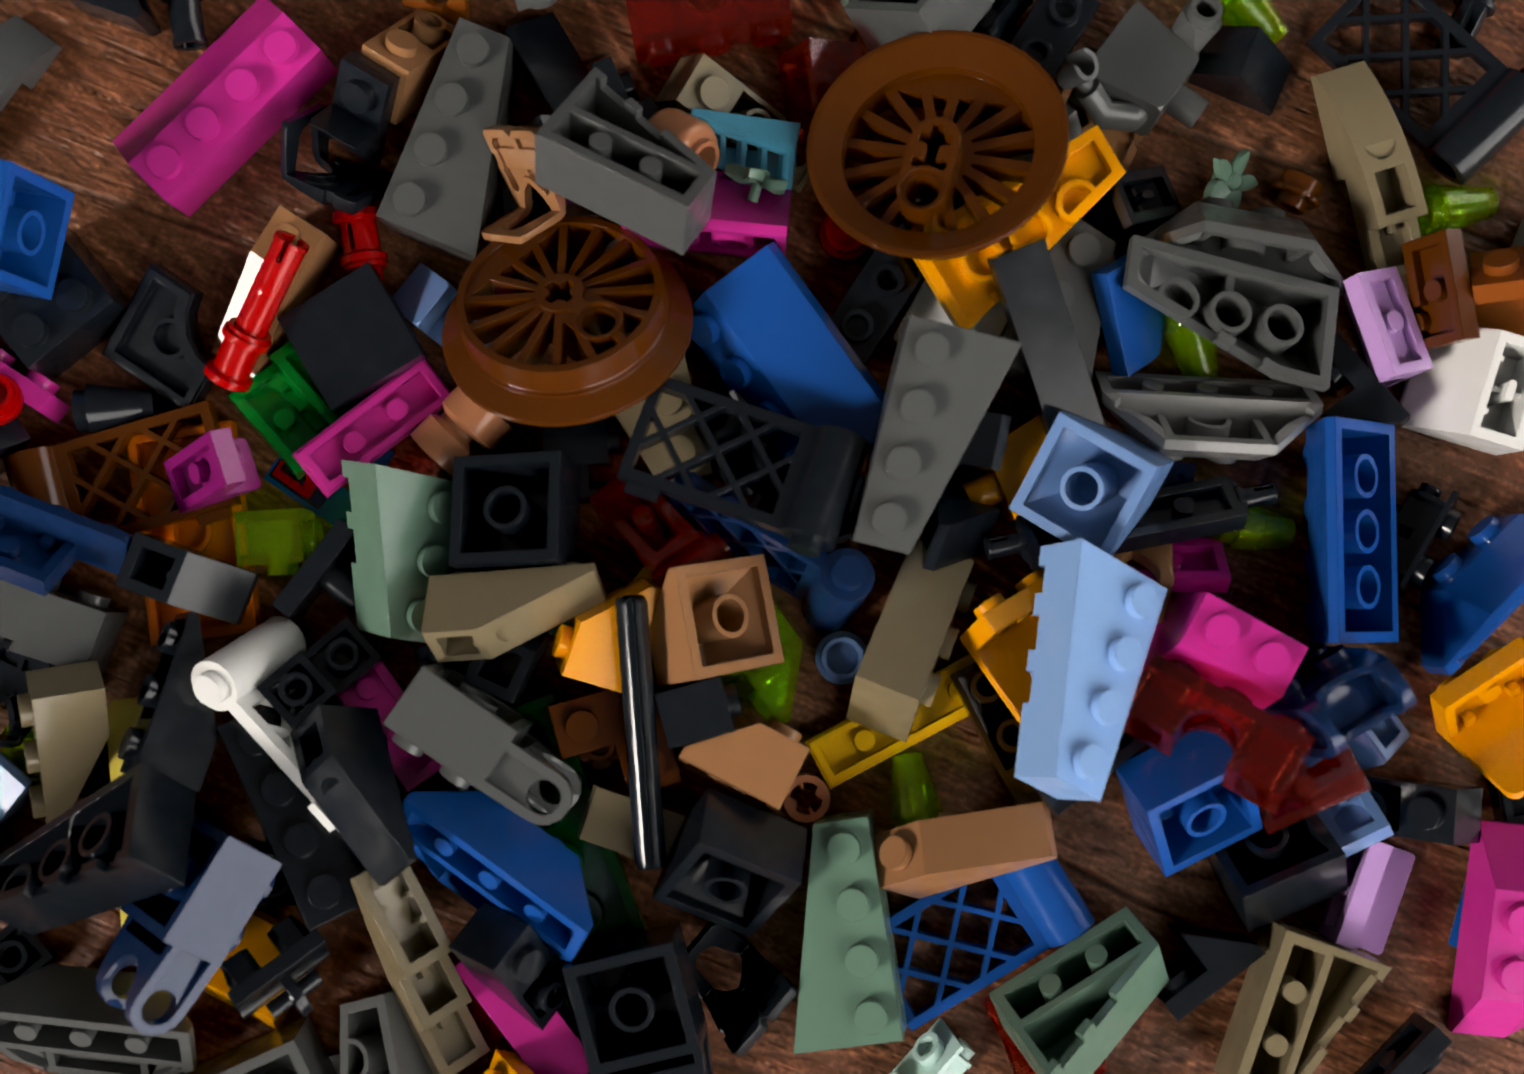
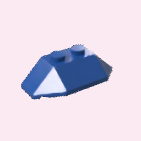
[1421,514,1524,676]
[403,791,593,963]

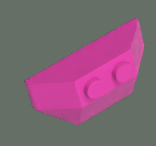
[1447,819,1524,1038]

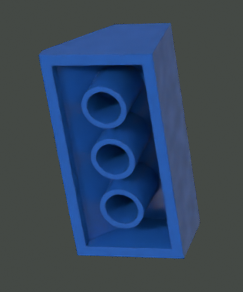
[691,242,885,471]
[1303,416,1399,643]

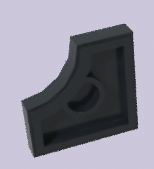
[102,264,214,408]

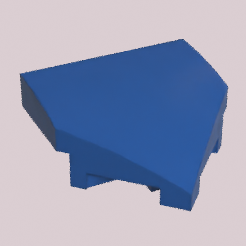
[1091,254,1165,377]

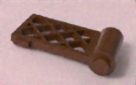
[2,400,242,566]

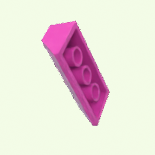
[112,0,338,217]

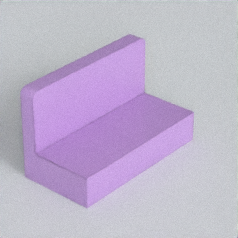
[1342,266,1433,388]
[1317,841,1415,955]

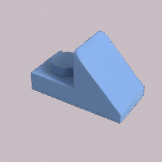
[393,263,492,346]

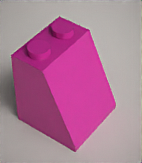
[1141,592,1309,733]

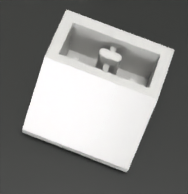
[1399,327,1524,456]

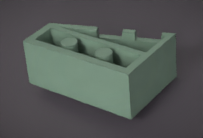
[989,906,1169,1074]

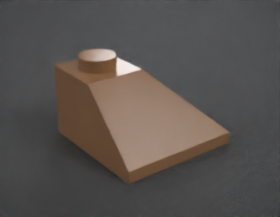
[649,554,784,686]
[677,720,810,813]

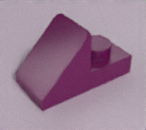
[164,427,261,514]

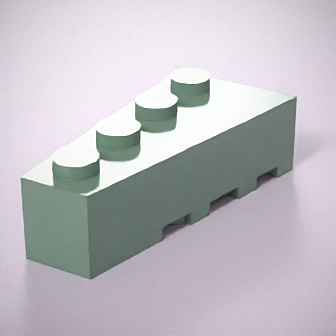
[793,809,907,1054]

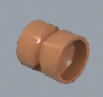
[410,386,514,477]

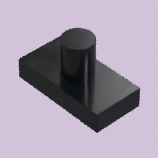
[272,518,355,618]

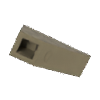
[654,53,809,193]
[421,562,606,663]
[17,660,110,824]

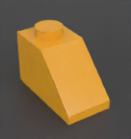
[551,577,661,693]

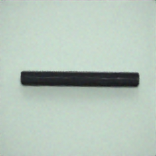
[615,595,666,871]

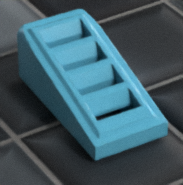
[691,108,801,190]

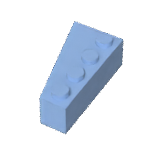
[1014,538,1168,801]

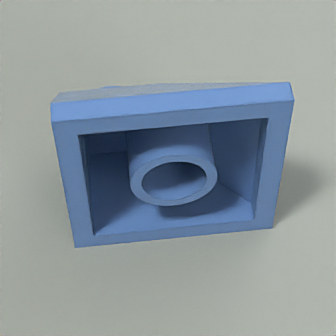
[1008,411,1175,556]

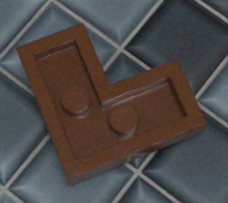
[1401,228,1480,351]
[548,676,682,796]

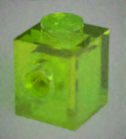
[234,508,324,576]

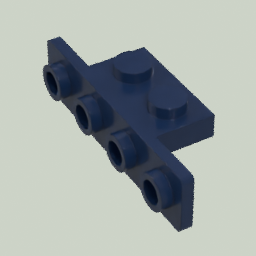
[0,485,132,597]

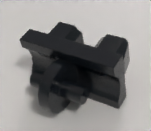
[220,915,331,1020]

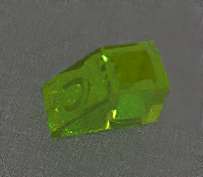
[731,602,803,724]

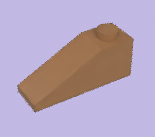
[211,205,342,378]
[874,801,1058,899]

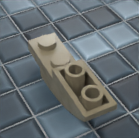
[1310,61,1429,276]

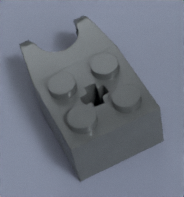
[383,662,582,825]

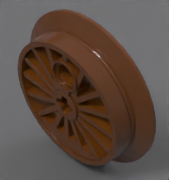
[806,30,1069,260]
[442,216,694,427]

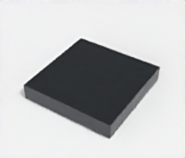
[277,262,428,413]

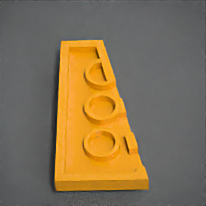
[913,125,1126,330]

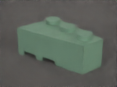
[341,460,453,643]

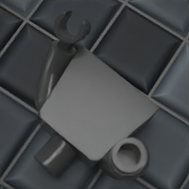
[1057,0,1223,136]

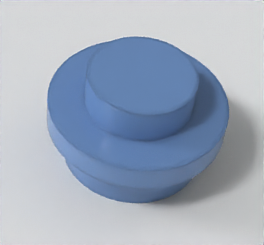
[815,631,867,685]

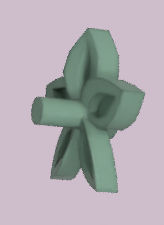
[1203,149,1259,209]
[724,163,788,203]

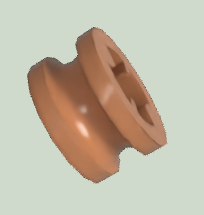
[783,771,831,823]

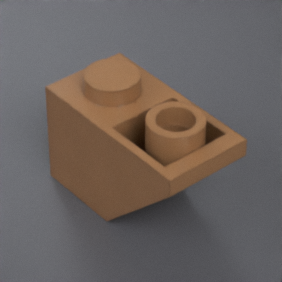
[360,8,455,125]

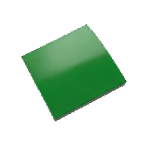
[228,341,373,480]

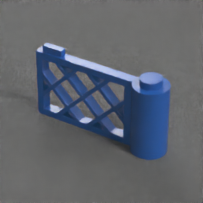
[890,859,1095,1032]

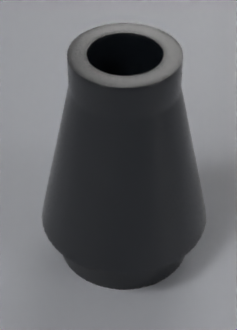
[71,383,159,434]

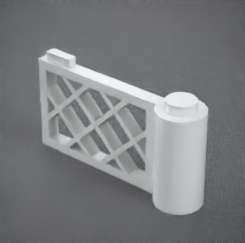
[191,616,401,832]

